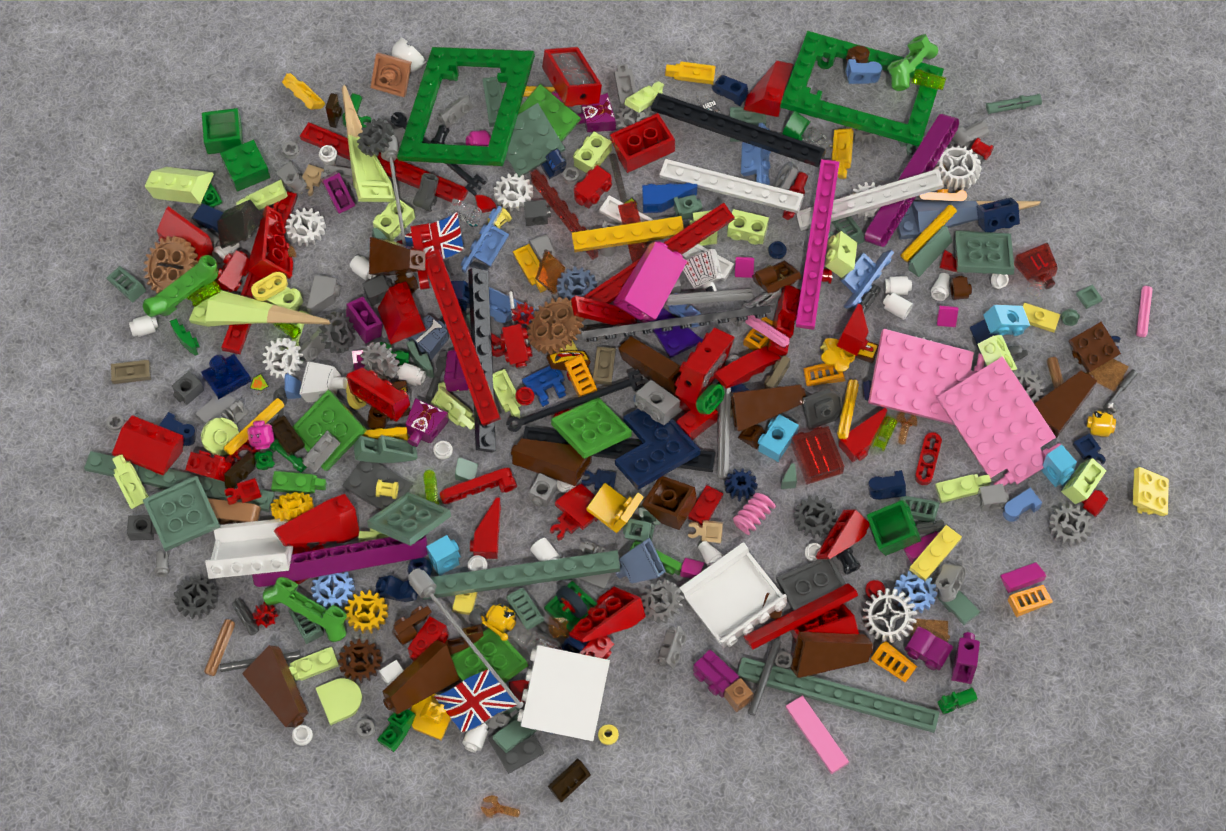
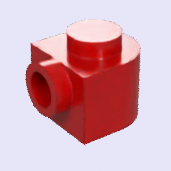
[1082,490,1109,517]

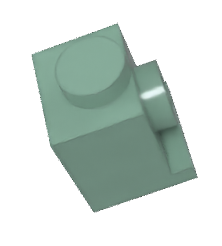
[674,195,702,219]
[623,519,655,543]

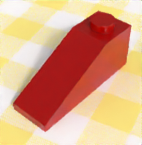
[837,304,869,356]
[838,408,887,462]
[470,498,501,559]
[815,509,870,559]

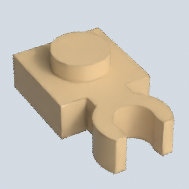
[301,164,324,196]
[688,520,723,543]

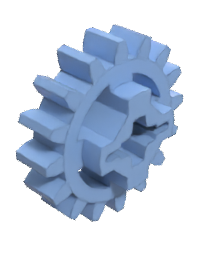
[894,571,937,613]
[311,572,355,609]

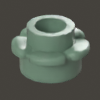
[1061,309,1080,326]

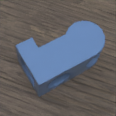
[846,59,882,84]
[1003,487,1042,522]

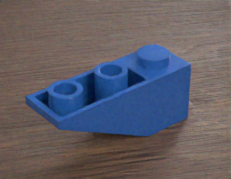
[642,183,697,213]

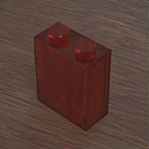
[791,426,845,484]

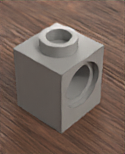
[529,473,557,507]
[977,484,1009,512]

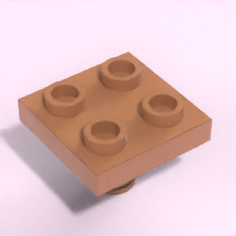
[371,53,412,97]

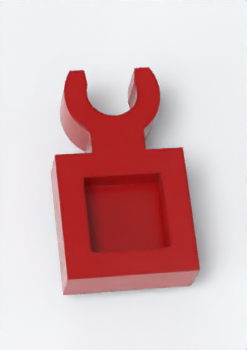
[224,478,261,505]
[550,513,579,541]

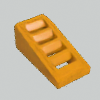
[743,317,773,351]
[564,354,597,397]
[803,363,846,386]
[1008,585,1053,617]
[871,641,918,682]

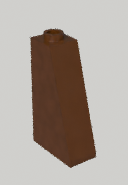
[369,237,425,276]
[618,336,681,399]
[1034,370,1097,438]
[730,384,806,431]
[511,438,592,486]
[791,632,873,678]
[382,640,459,714]
[242,645,308,727]

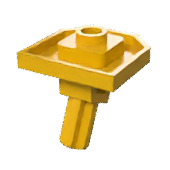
[410,694,451,741]

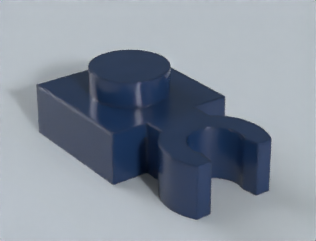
[1073,433,1106,465]
[581,470,617,490]

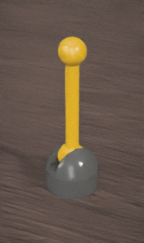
[469,608,508,641]

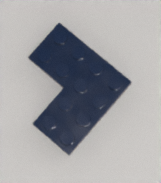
[615,409,701,490]

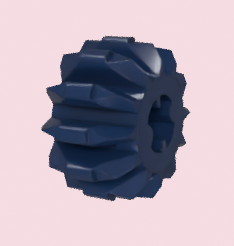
[724,468,758,502]

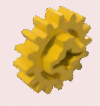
[270,492,314,522]
[345,590,388,634]

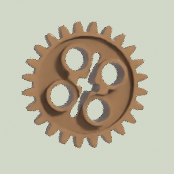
[143,236,198,294]
[527,297,585,355]

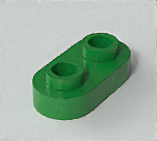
[696,384,725,414]

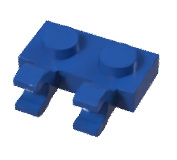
[522,366,566,407]

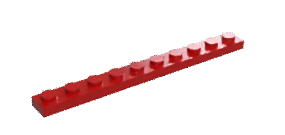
[300,122,469,206]
[221,191,298,355]
[583,203,735,319]
[425,249,501,426]

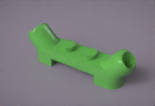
[887,34,938,91]
[143,255,218,317]
[263,577,347,642]

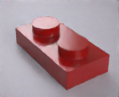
[688,485,724,526]

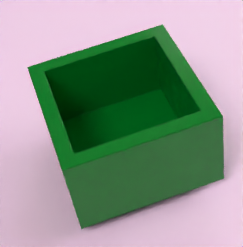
[202,108,243,154]
[220,139,270,192]
[867,500,921,556]

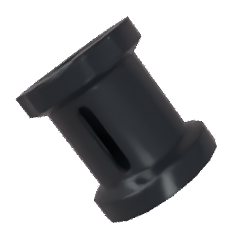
[836,548,861,574]

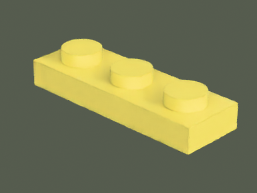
[909,525,962,582]

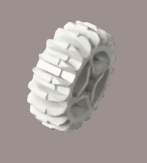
[933,144,982,192]
[863,588,917,643]

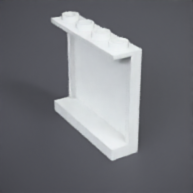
[205,519,293,579]
[680,542,787,649]
[517,645,610,741]

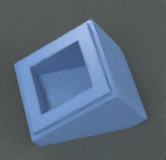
[285,374,301,399]

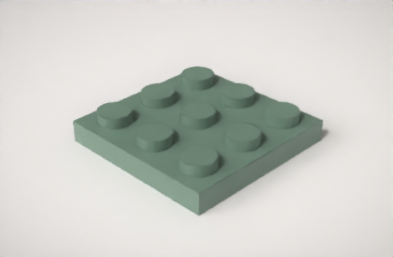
[491,103,566,178]
[954,231,1015,275]
[143,476,220,552]
[367,492,451,546]

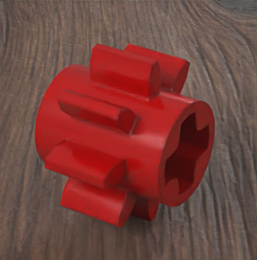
[511,302,534,325]
[252,602,279,628]

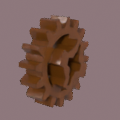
[338,639,383,683]

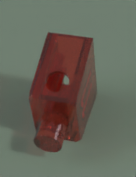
[1014,243,1058,289]

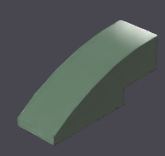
[354,435,418,463]

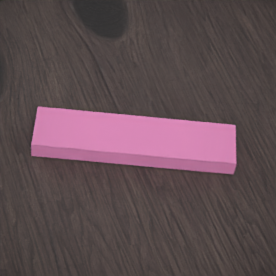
[785,695,849,774]

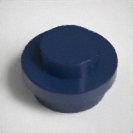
[768,241,787,259]

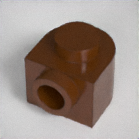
[846,45,870,63]
[394,273,419,294]
[949,276,972,300]
[367,406,389,430]

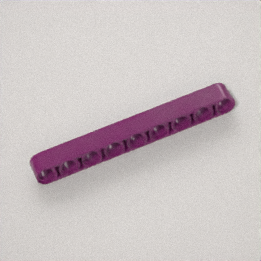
[865,114,959,247]
[252,535,428,587]

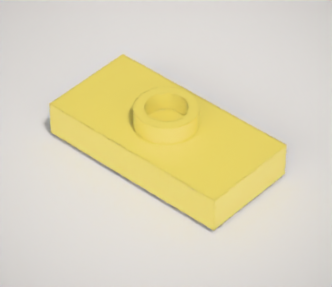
[1023,303,1061,333]
[452,592,478,615]

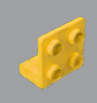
[586,483,644,533]

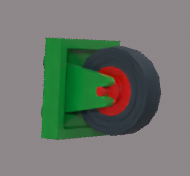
[544,581,597,633]

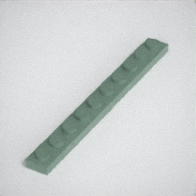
[84,451,275,512]
[423,550,620,600]
[737,657,940,733]

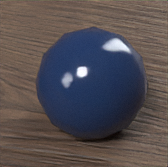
[407,557,432,577]

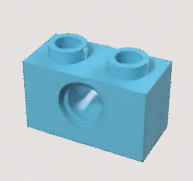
[983,305,1030,336]
[758,414,799,462]
[1041,445,1077,487]
[426,535,461,576]

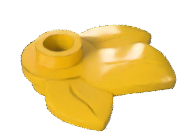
[821,338,855,372]

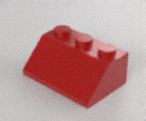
[610,113,675,173]
[157,206,214,261]
[377,281,426,344]
[346,367,410,422]
[112,415,183,476]
[790,604,859,644]

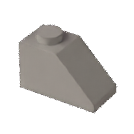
[307,275,341,316]

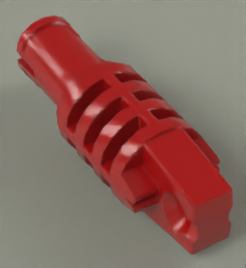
[782,172,808,220]

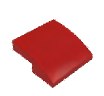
[555,484,598,530]

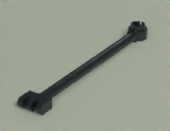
[391,112,487,196]
[506,369,645,432]

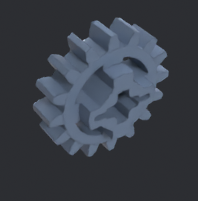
[557,266,597,301]

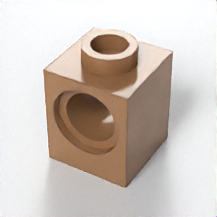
[724,678,754,712]

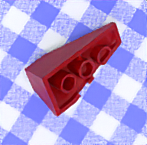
[744,60,794,117]
[248,206,293,279]
[274,494,359,546]
[569,587,646,642]

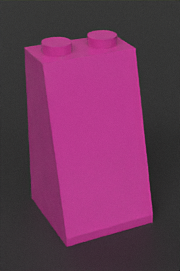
[613,241,687,322]

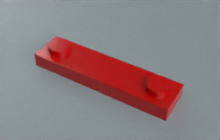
[571,295,637,326]

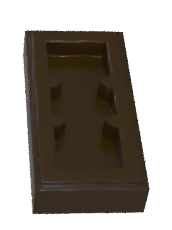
[325,93,342,128]
[269,415,305,457]
[224,453,255,489]
[548,758,591,803]

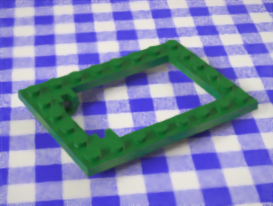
[780,31,944,147]
[397,47,535,166]

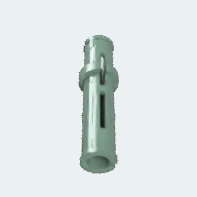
[986,94,1042,114]

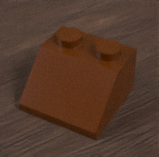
[642,476,697,530]

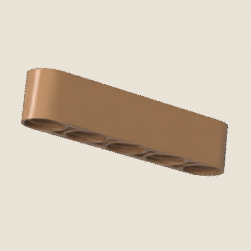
[208,498,261,525]

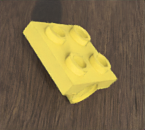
[1133,467,1169,516]

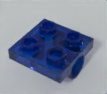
[201,354,252,400]

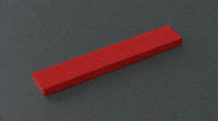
[743,583,858,650]

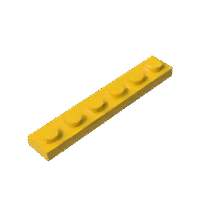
[572,216,684,252]

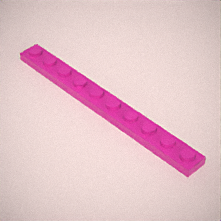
[796,159,839,330]

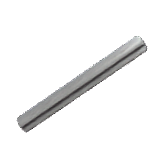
[665,288,753,306]
[717,387,731,479]

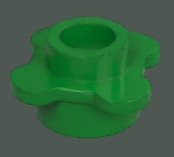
[254,451,275,470]

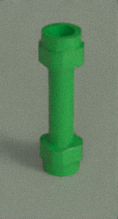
[269,437,307,473]

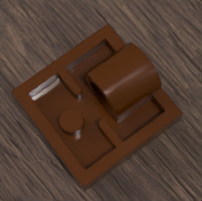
[752,260,801,294]
[1069,321,1121,373]
[392,605,432,646]

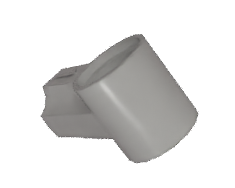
[952,121,990,148]

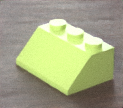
[145,167,214,204]

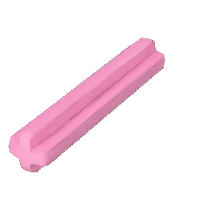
[1136,286,1152,337]
[745,315,789,347]

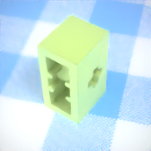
[825,231,857,278]

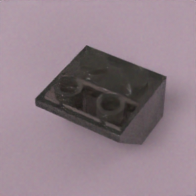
[217,200,264,249]

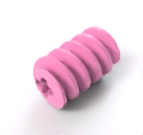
[733,493,776,535]

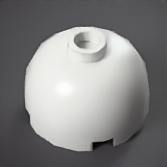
[391,37,427,72]

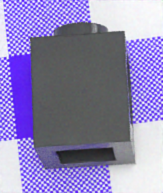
[524,200,551,226]
[362,275,392,306]
[172,371,204,405]
[127,515,157,541]

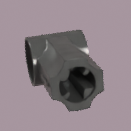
[413,173,439,212]

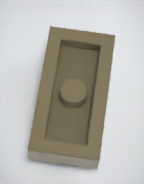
[593,346,616,385]
[764,356,790,388]
[111,360,151,384]

